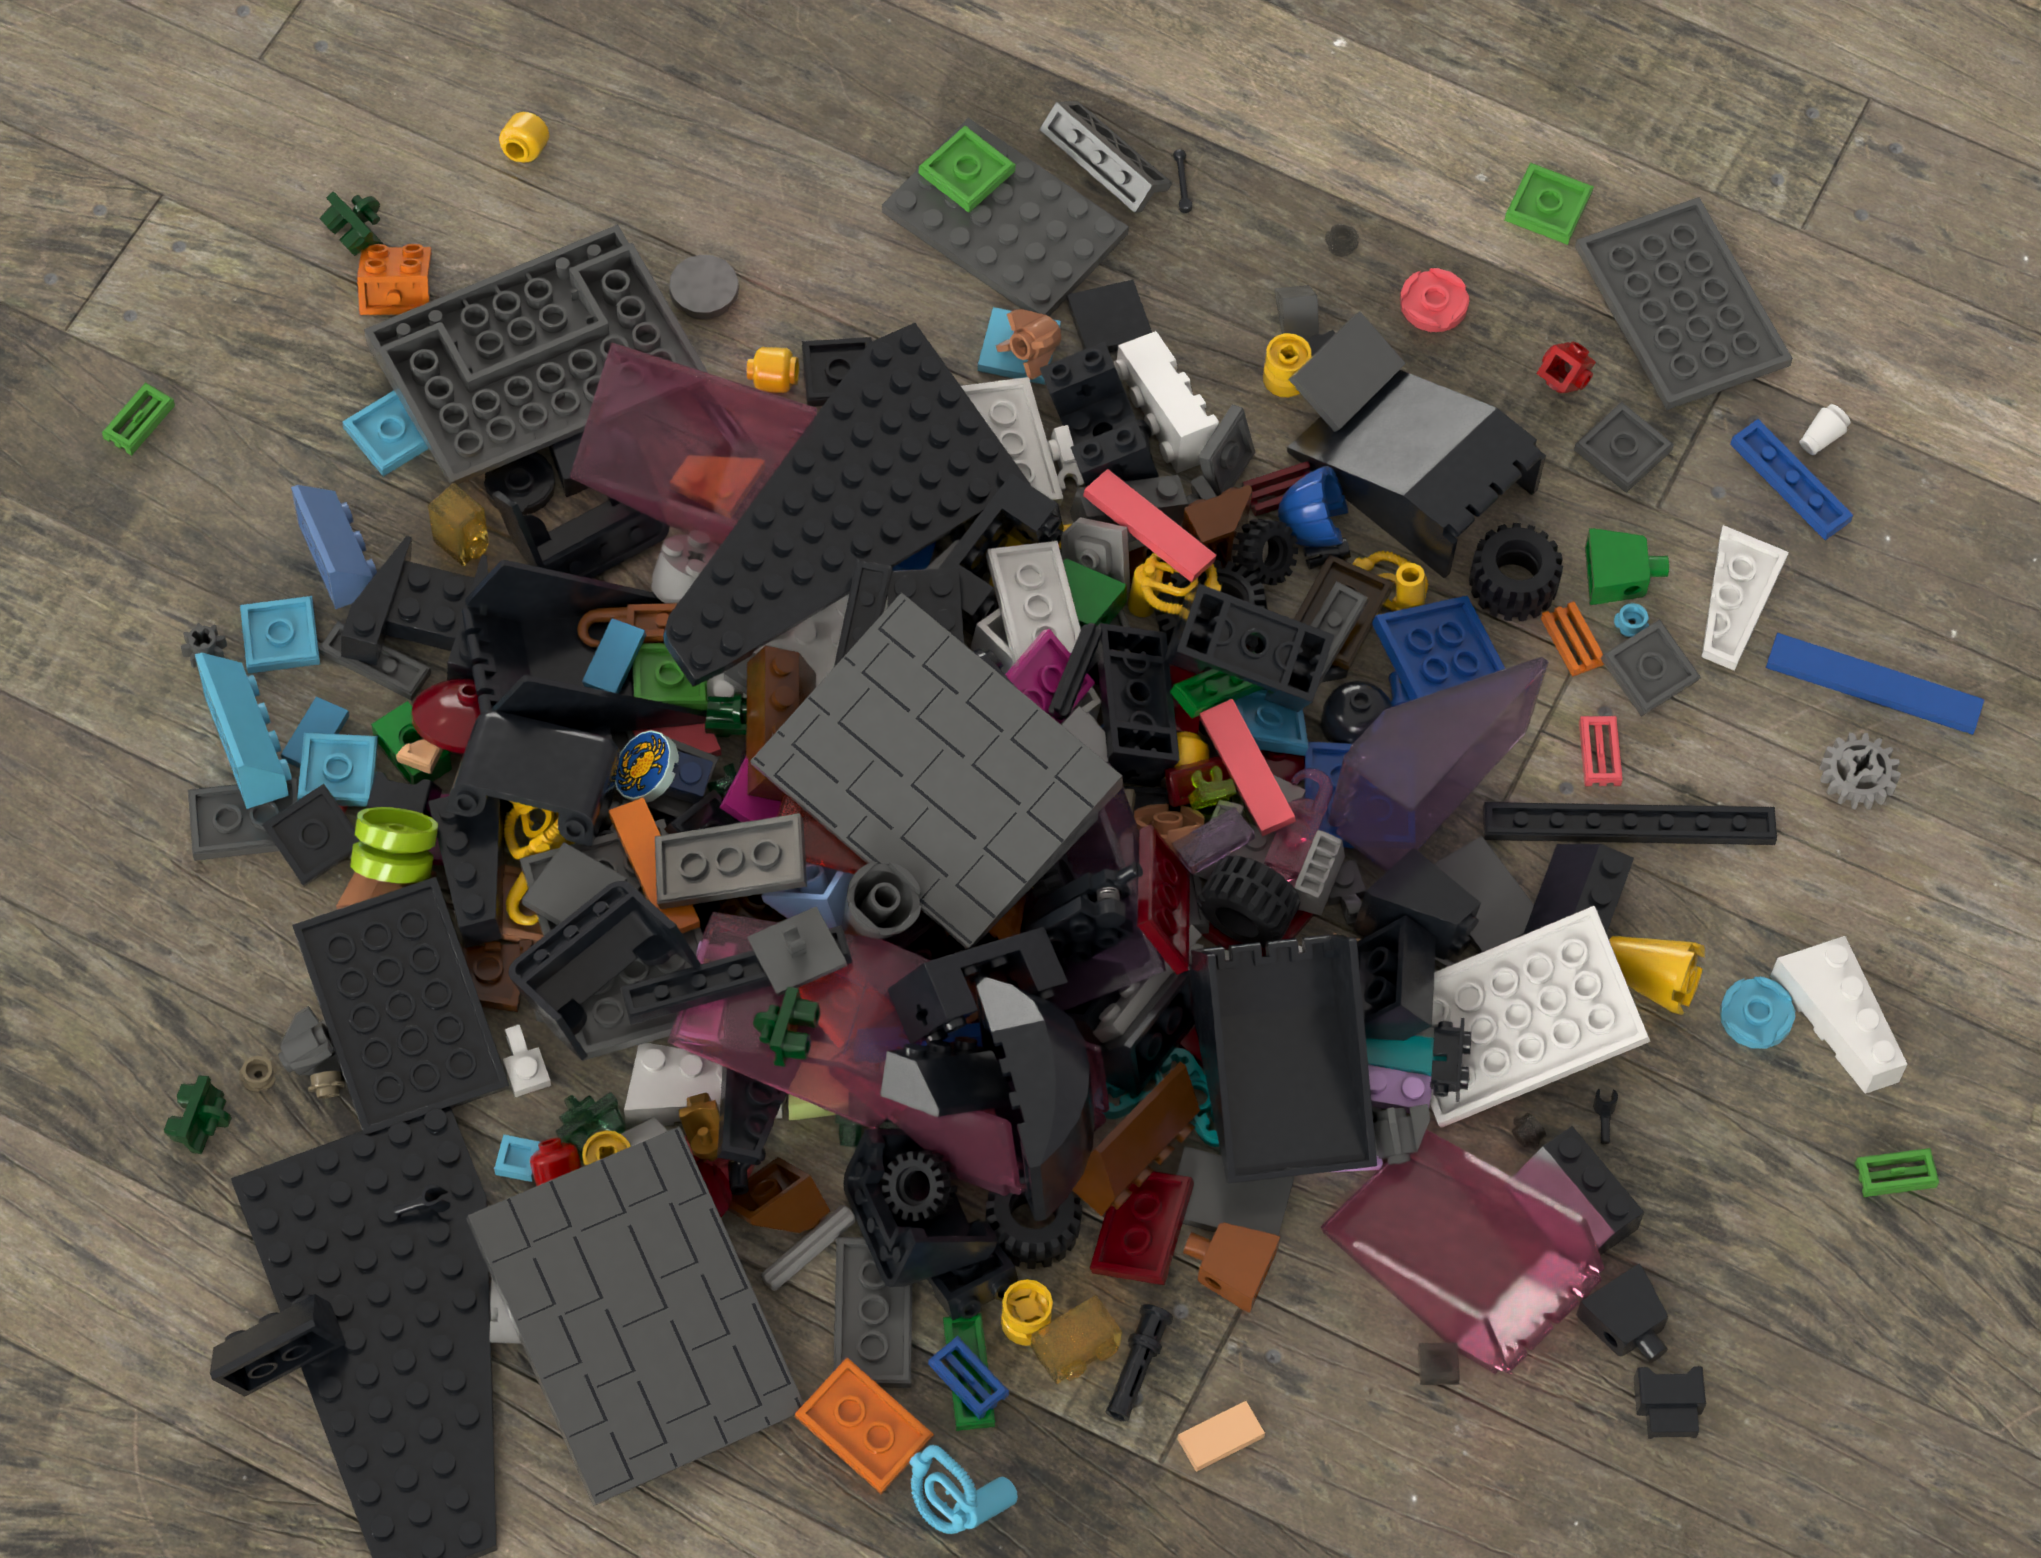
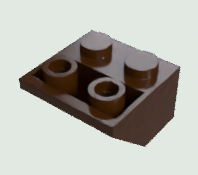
[1182,484,1252,569]

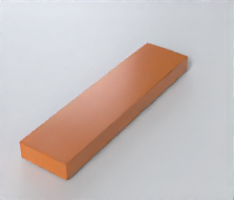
[609,797,700,933]

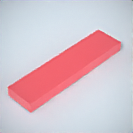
[1083,469,1217,583]
[1199,699,1296,837]

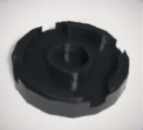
[484,452,556,515]

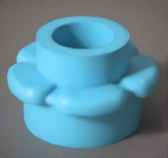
[1614,603,1649,637]

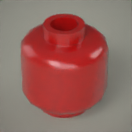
[530,1138,582,1186]

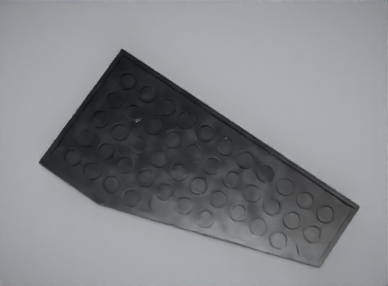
[231,1107,497,1558]

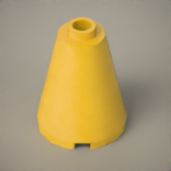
[1609,936,1705,1015]

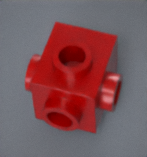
[1536,341,1596,393]

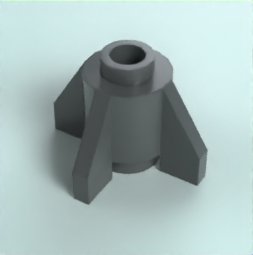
[278,1006,342,1076]
[1373,1104,1430,1165]

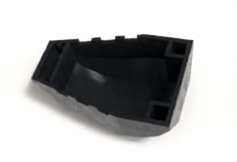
[974,977,1095,1222]

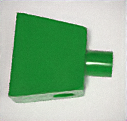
[1585,528,1669,605]
[1063,558,1127,629]

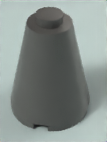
[842,862,921,945]

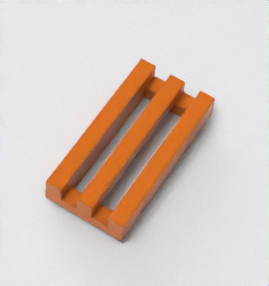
[1541,601,1604,677]

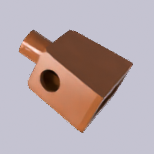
[1183,1222,1280,1313]

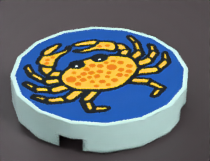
[615,730,679,803]

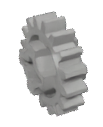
[1819,733,1901,810]

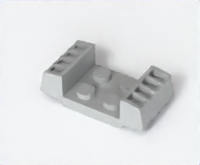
[1189,800,1345,915]

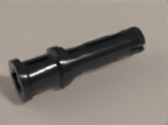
[1105,1304,1173,1421]

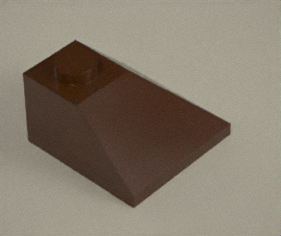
[728,1157,830,1233]

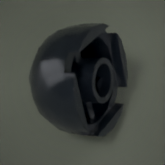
[1321,680,1394,745]

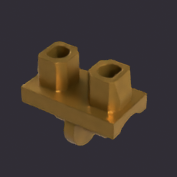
[679,1093,720,1162]

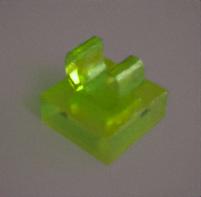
[1188,766,1236,810]

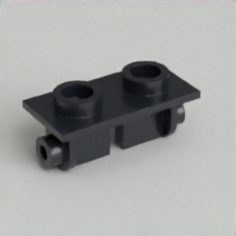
[1430,1018,1472,1102]

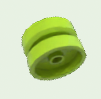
[350,807,438,883]

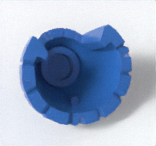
[1278,466,1348,547]

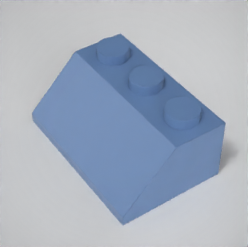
[291,485,377,609]

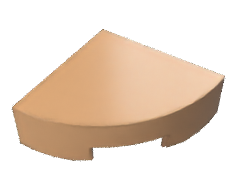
[396,739,444,774]

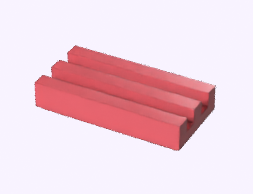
[1579,716,1622,786]

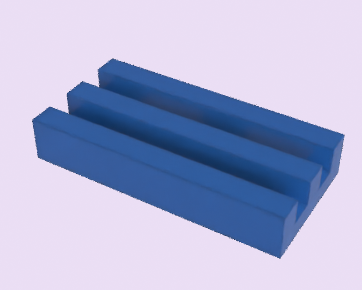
[928,1336,1009,1420]

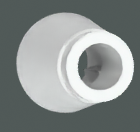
[1799,404,1850,455]

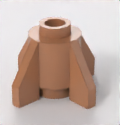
[996,309,1061,380]

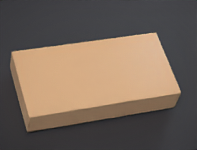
[1177,1401,1265,1472]

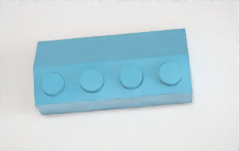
[195,653,292,809]

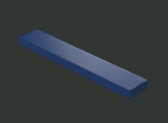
[1766,633,1984,735]

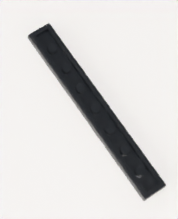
[1483,802,1777,845]

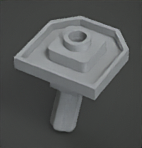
[1061,517,1145,594]

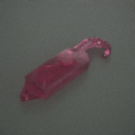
[1264,768,1333,881]

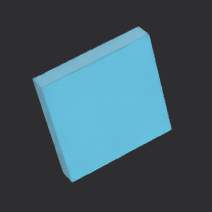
[977,307,1061,385]
[342,390,429,477]
[240,596,320,674]
[297,733,378,807]

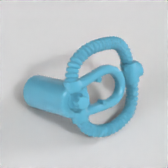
[909,1444,1018,1534]

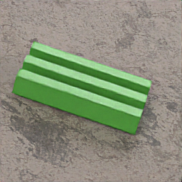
[102,382,175,456]
[1855,1148,1939,1197]

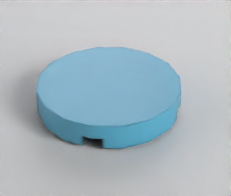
[1720,977,1795,1049]

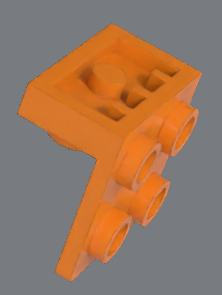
[357,244,432,315]

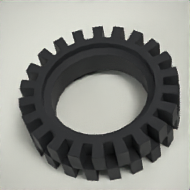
[1155,560,1268,649]

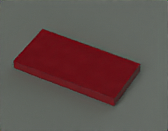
[1137,824,1190,975]

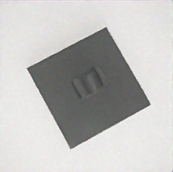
[747,907,848,996]

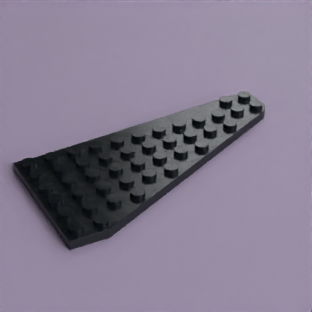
[663,323,1031,687]

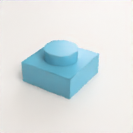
[494,1134,541,1182]

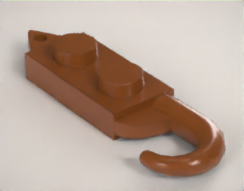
[577,603,678,647]

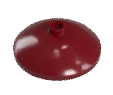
[411,679,480,753]

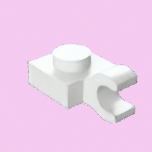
[1047,425,1084,492]
[503,1025,551,1097]

